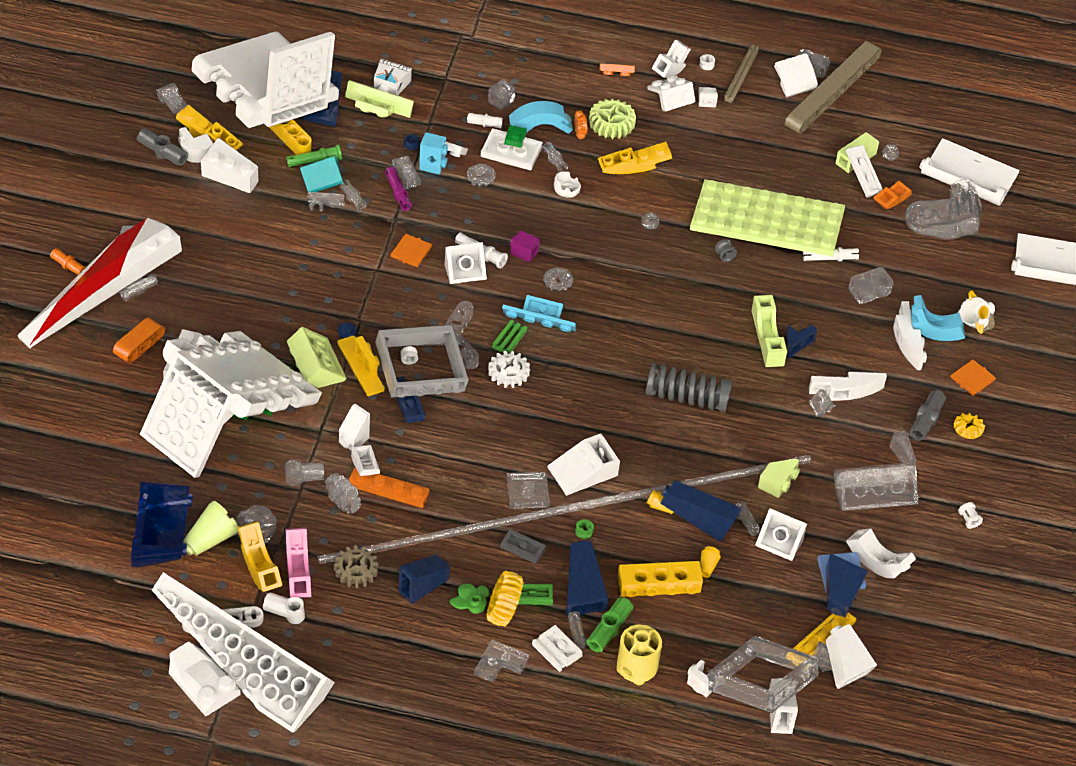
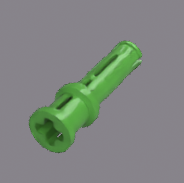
[286,144,342,167]

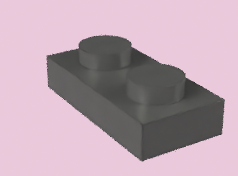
[500,529,546,564]

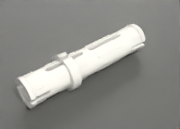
[803,247,859,261]

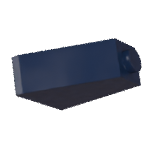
[399,554,450,604]
[826,554,868,618]

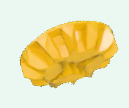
[954,412,985,439]

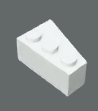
[201,138,258,193]

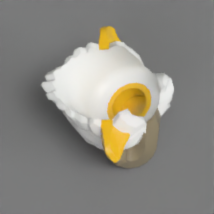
[957,291,995,334]

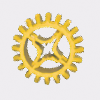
[487,571,523,627]

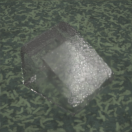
[812,642,832,671]

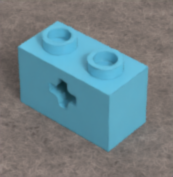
[419,132,448,175]

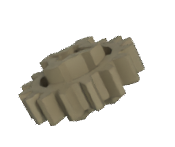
[334,545,379,588]

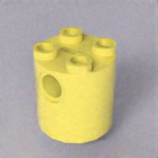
[617,624,662,685]

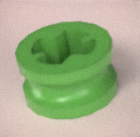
[575,519,594,539]

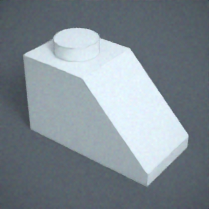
[339,404,370,451]

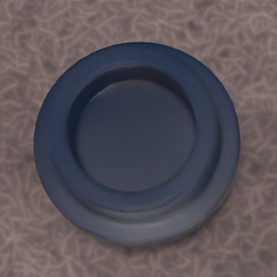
[403,134,421,150]
[337,323,356,339]

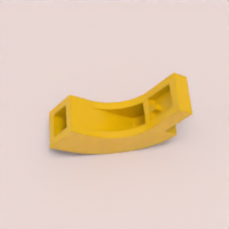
[237,521,282,592]

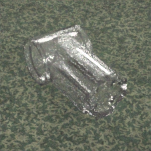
[156,83,187,114]
[284,459,324,486]

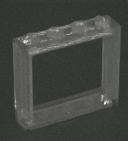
[707,636,818,713]

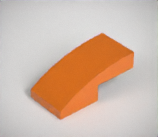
[873,181,912,209]

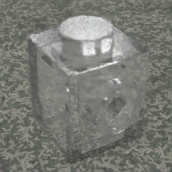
[488,79,516,110]

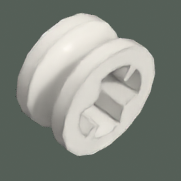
[699,54,715,70]
[400,346,418,365]

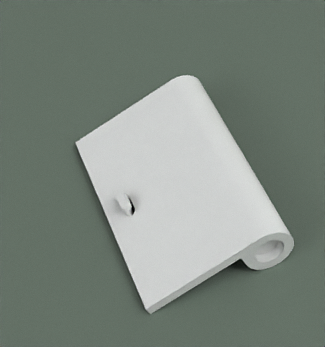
[920,138,1020,206]
[1011,233,1076,285]

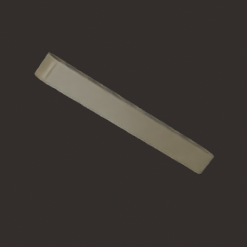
[785,41,882,134]

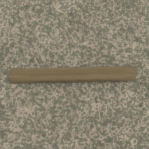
[724,44,759,103]

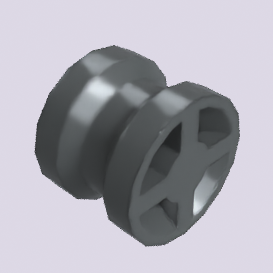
[714,239,737,262]

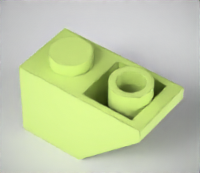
[758,459,800,498]

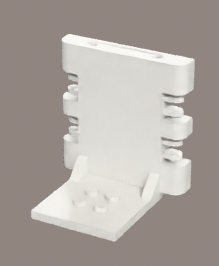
[192,32,339,128]
[140,331,322,478]

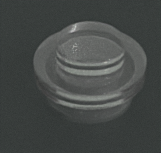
[882,144,899,160]
[641,213,660,229]

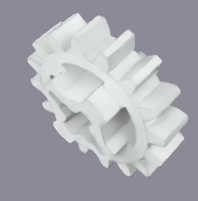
[488,351,530,388]

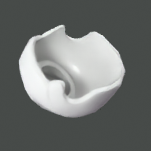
[554,172,581,198]

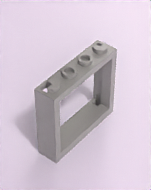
[375,325,468,397]

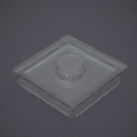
[506,472,550,509]

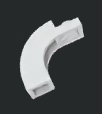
[846,528,916,578]

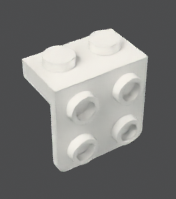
[647,76,695,111]

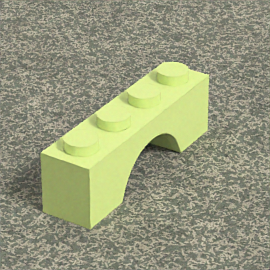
[752,295,787,367]

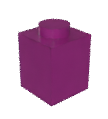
[510,230,540,263]

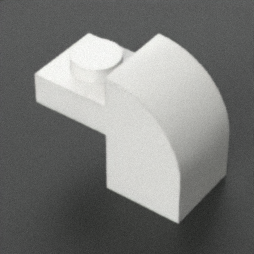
[652,40,691,78]
[178,127,213,163]

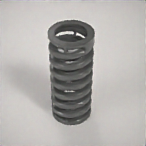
[645,361,733,413]

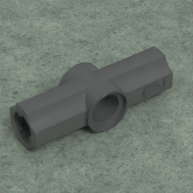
[137,128,188,166]
[909,390,946,441]

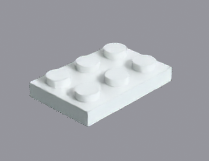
[481,128,543,170]

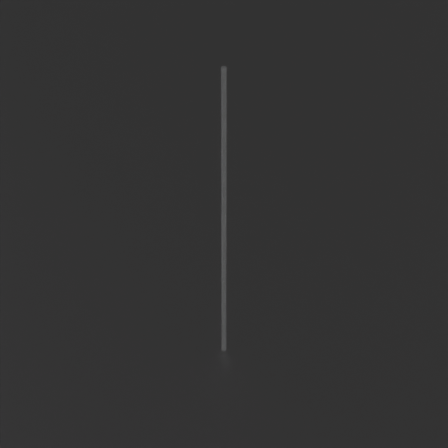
[317,455,811,564]

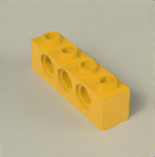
[617,561,703,597]

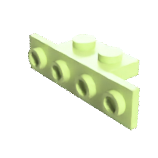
[345,80,414,118]

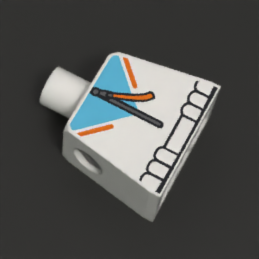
[374,59,412,95]

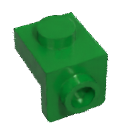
[504,125,527,148]

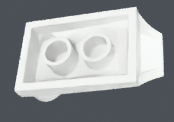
[169,642,241,716]

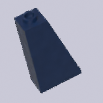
[660,480,742,542]
[566,540,608,617]

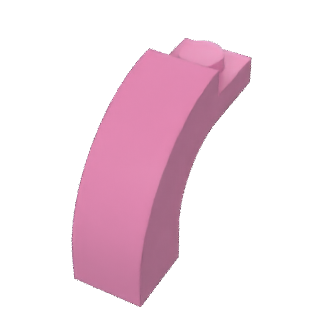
[286,528,311,598]

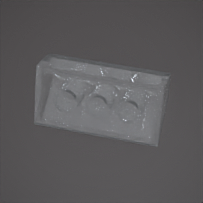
[834,463,918,511]

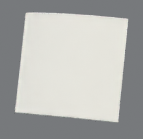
[774,53,818,98]

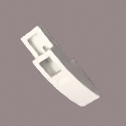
[893,301,927,370]
[809,372,887,401]

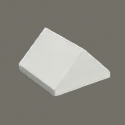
[445,242,487,284]
[755,508,807,561]

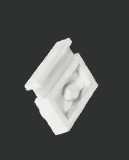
[446,142,468,157]
[532,625,583,672]

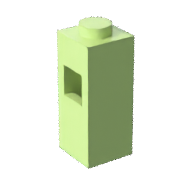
[835,132,879,173]

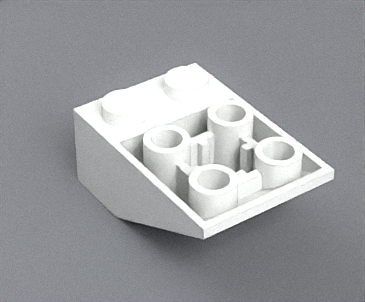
[548,433,620,495]

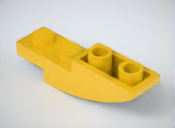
[176,105,243,150]
[598,142,672,174]

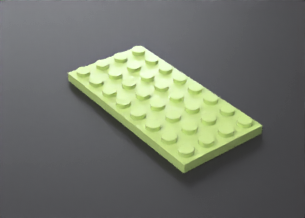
[690,179,845,257]

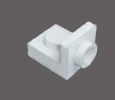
[698,87,718,107]

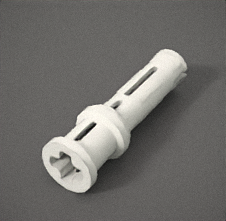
[455,232,508,269]

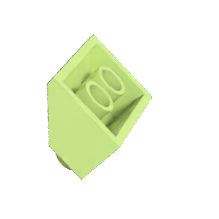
[287,327,346,388]

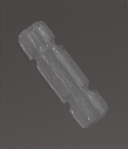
[736,501,761,536]
[568,611,586,649]

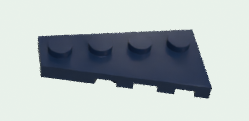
[302,70,342,127]

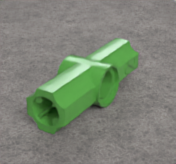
[587,597,634,652]

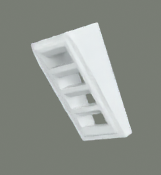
[351,445,380,476]

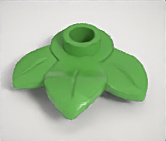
[449,584,489,613]

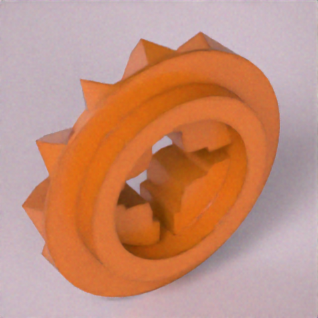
[574,111,588,139]

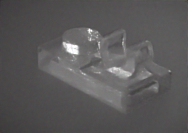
[391,156,421,189]
[307,192,345,212]

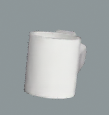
[263,592,305,624]

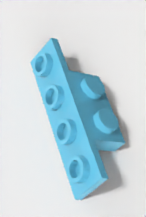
[502,295,576,332]

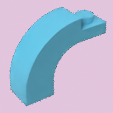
[509,101,573,134]
[911,295,965,341]

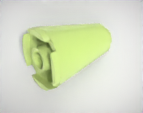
[183,501,239,556]

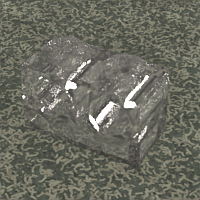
[848,267,894,304]

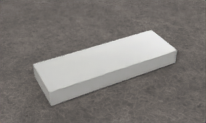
[846,145,883,198]

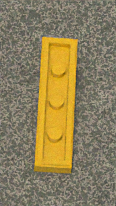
[787,612,856,669]

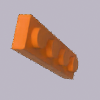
[348,467,430,508]

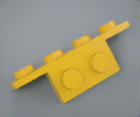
[337,336,385,396]

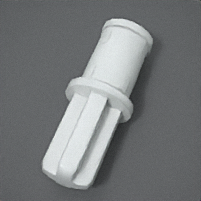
[467,113,503,129]

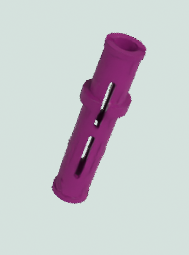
[385,166,412,211]

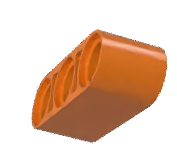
[113,317,165,363]

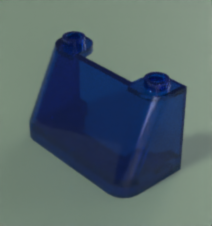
[131,482,193,568]

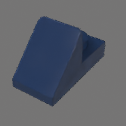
[785,325,817,359]

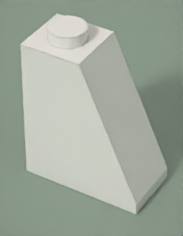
[826,624,877,689]
[769,678,798,734]

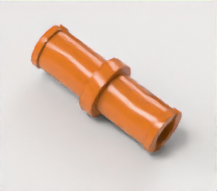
[50,248,86,276]

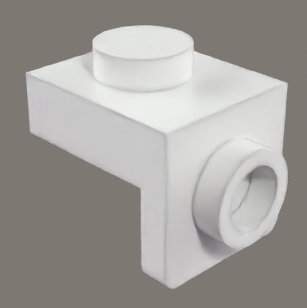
[687,660,714,697]

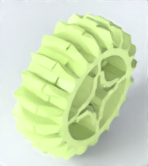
[589,98,636,140]

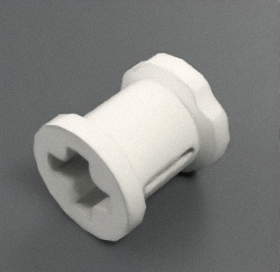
[958,502,983,529]

